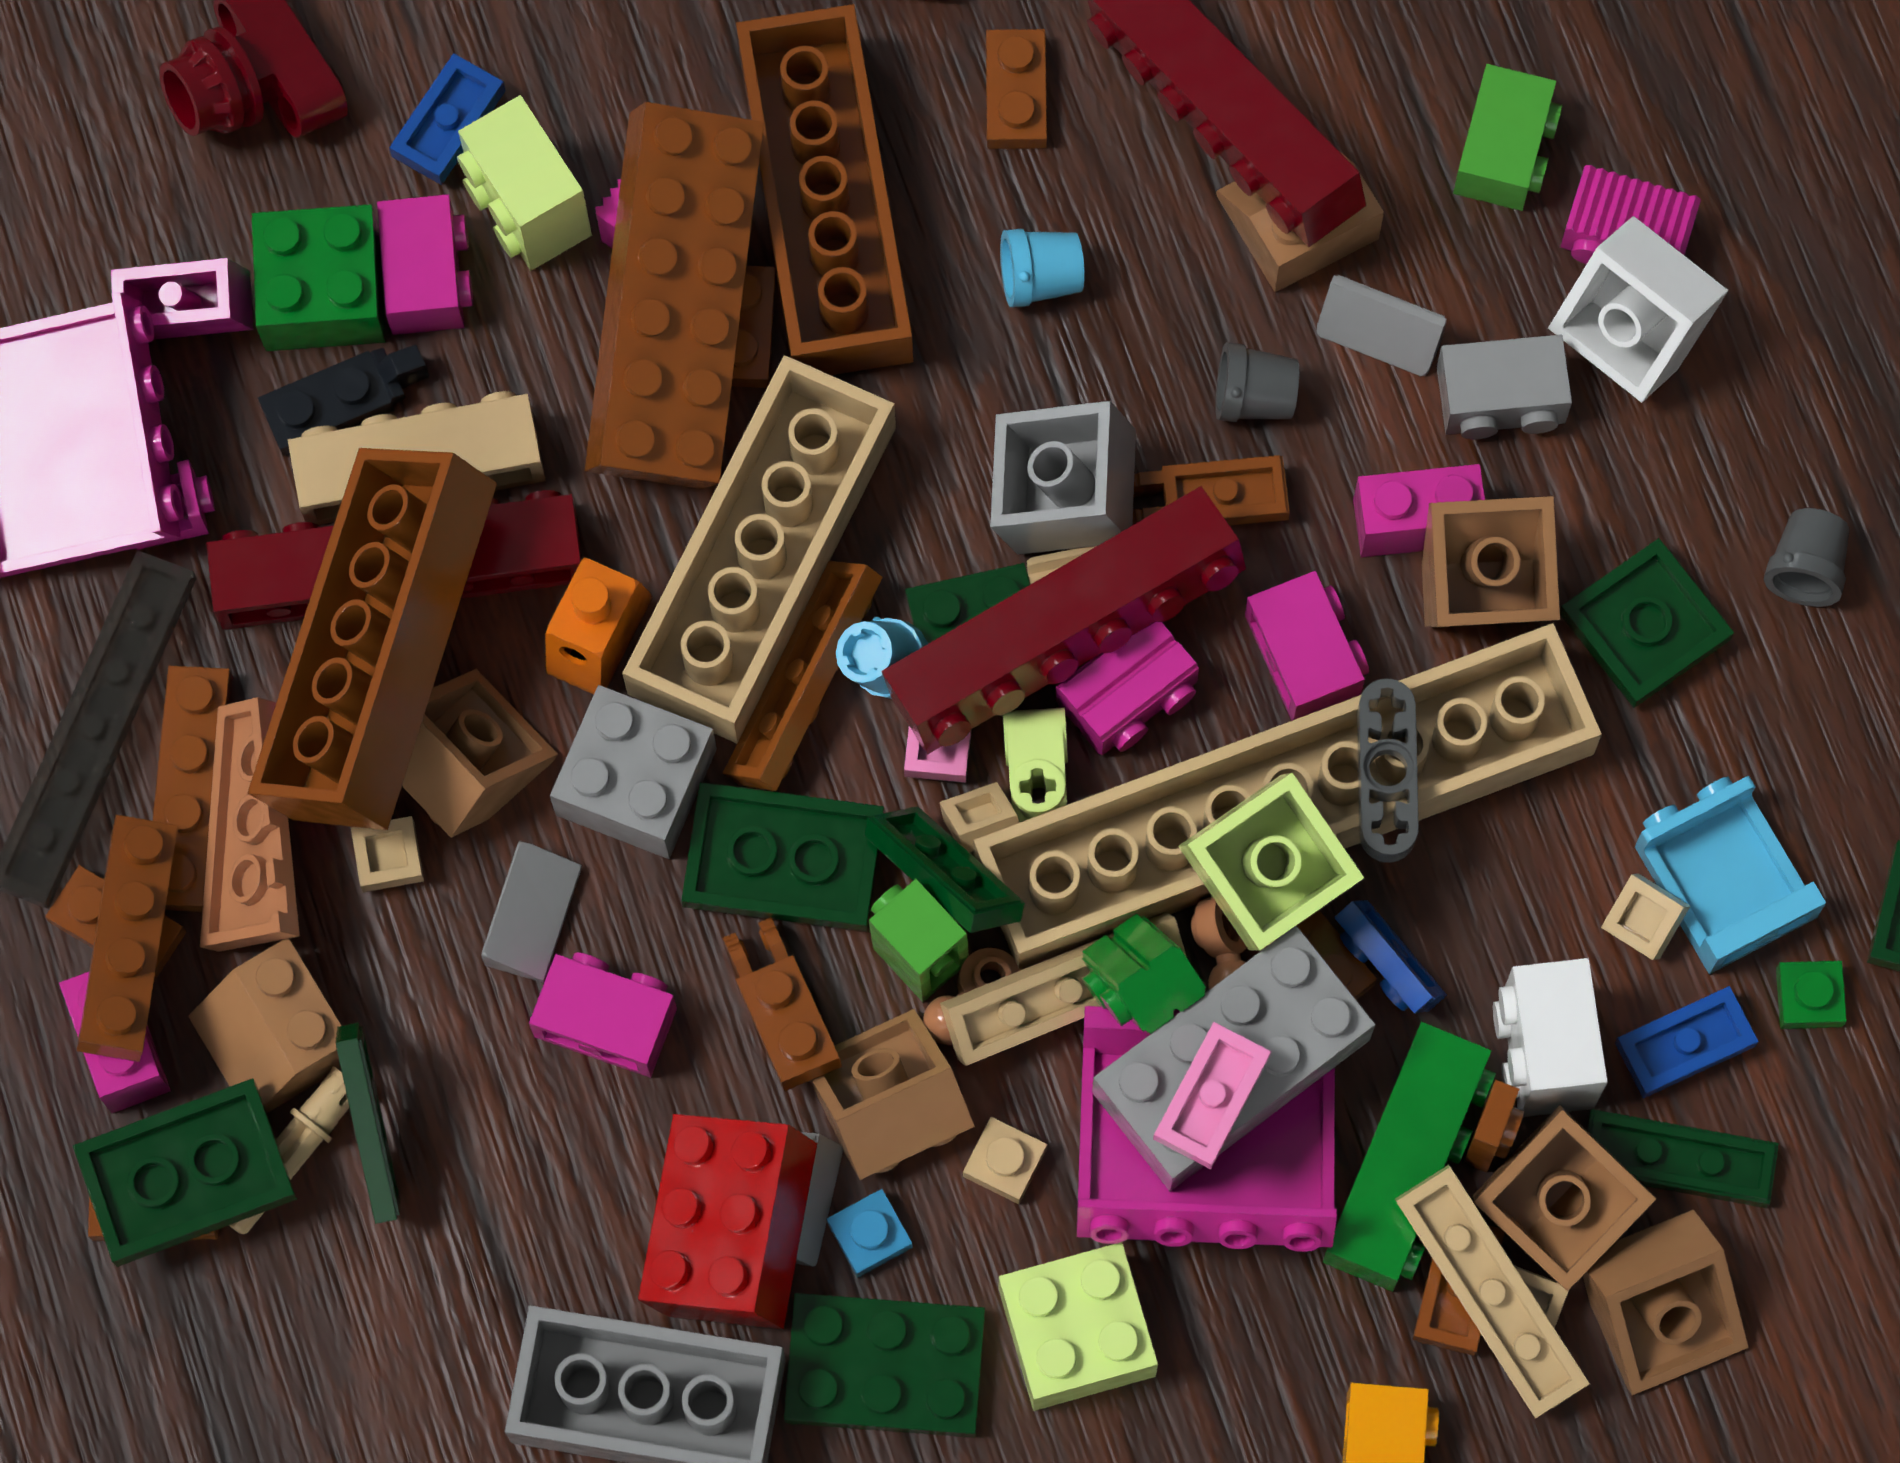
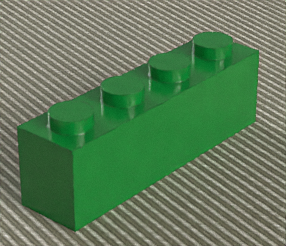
[1322,1021,1496,1292]

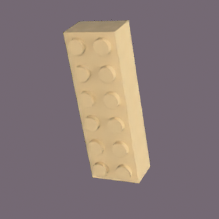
[622,355,896,743]

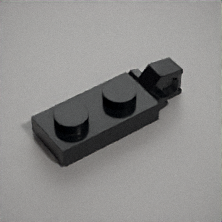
[257,344,429,456]

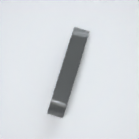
[1357,679,1419,863]

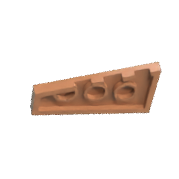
[200,697,300,952]

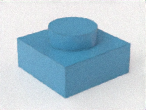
[827,1189,913,1278]

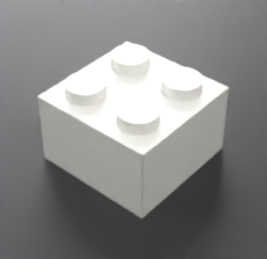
[1548,216,1729,403]
[1493,958,1608,1117]

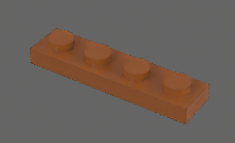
[722,561,883,791]
[152,666,233,912]
[76,814,178,1062]

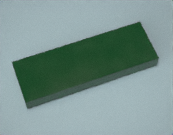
[864,806,1025,933]
[335,1023,401,1224]
[1586,1109,1779,1208]

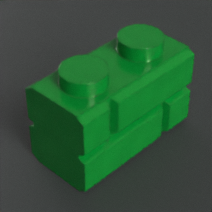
[1082,913,1206,1034]

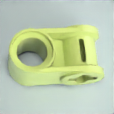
[1003,708,1068,823]

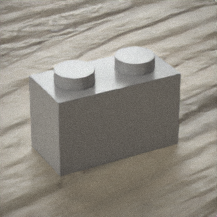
[1437,334,1572,439]

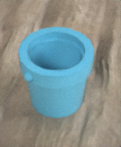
[1000,229,1084,307]
[836,617,928,699]

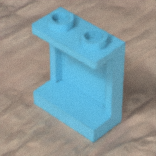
[1635,776,1826,974]

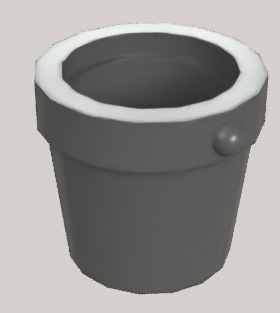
[1215,342,1299,422]
[1763,508,1850,607]

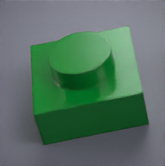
[1776,961,1847,1029]

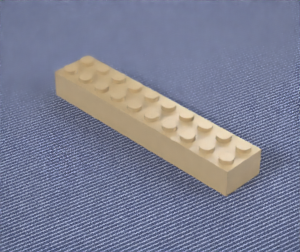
[973,623,1602,970]

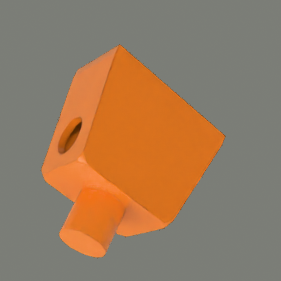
[545,557,652,695]

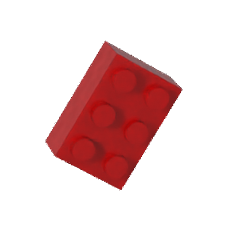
[638,1114,818,1329]

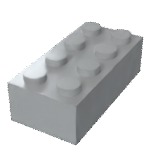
[1092,926,1375,1192]
[505,1305,786,1463]

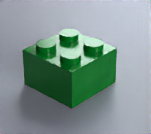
[252,204,386,351]

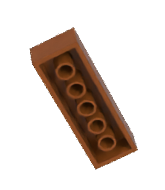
[736,4,913,375]
[585,102,764,489]
[247,448,497,830]

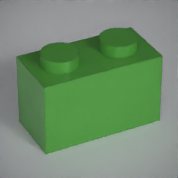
[1453,63,1562,211]
[869,879,969,1002]

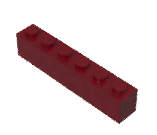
[1087,0,1367,247]
[881,486,1246,754]
[206,490,583,630]

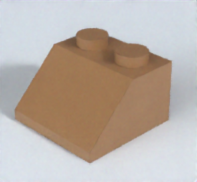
[1216,153,1384,293]
[1422,496,1560,627]
[402,669,558,837]
[188,939,341,1113]
[810,1009,975,1180]
[1472,1105,1656,1291]
[1583,1209,1749,1396]

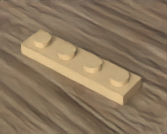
[940,912,1187,1066]
[1395,1165,1590,1419]

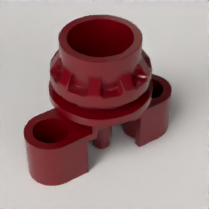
[159,0,348,138]

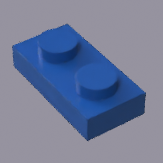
[389,53,506,185]
[1334,900,1447,1013]
[1615,986,1759,1099]

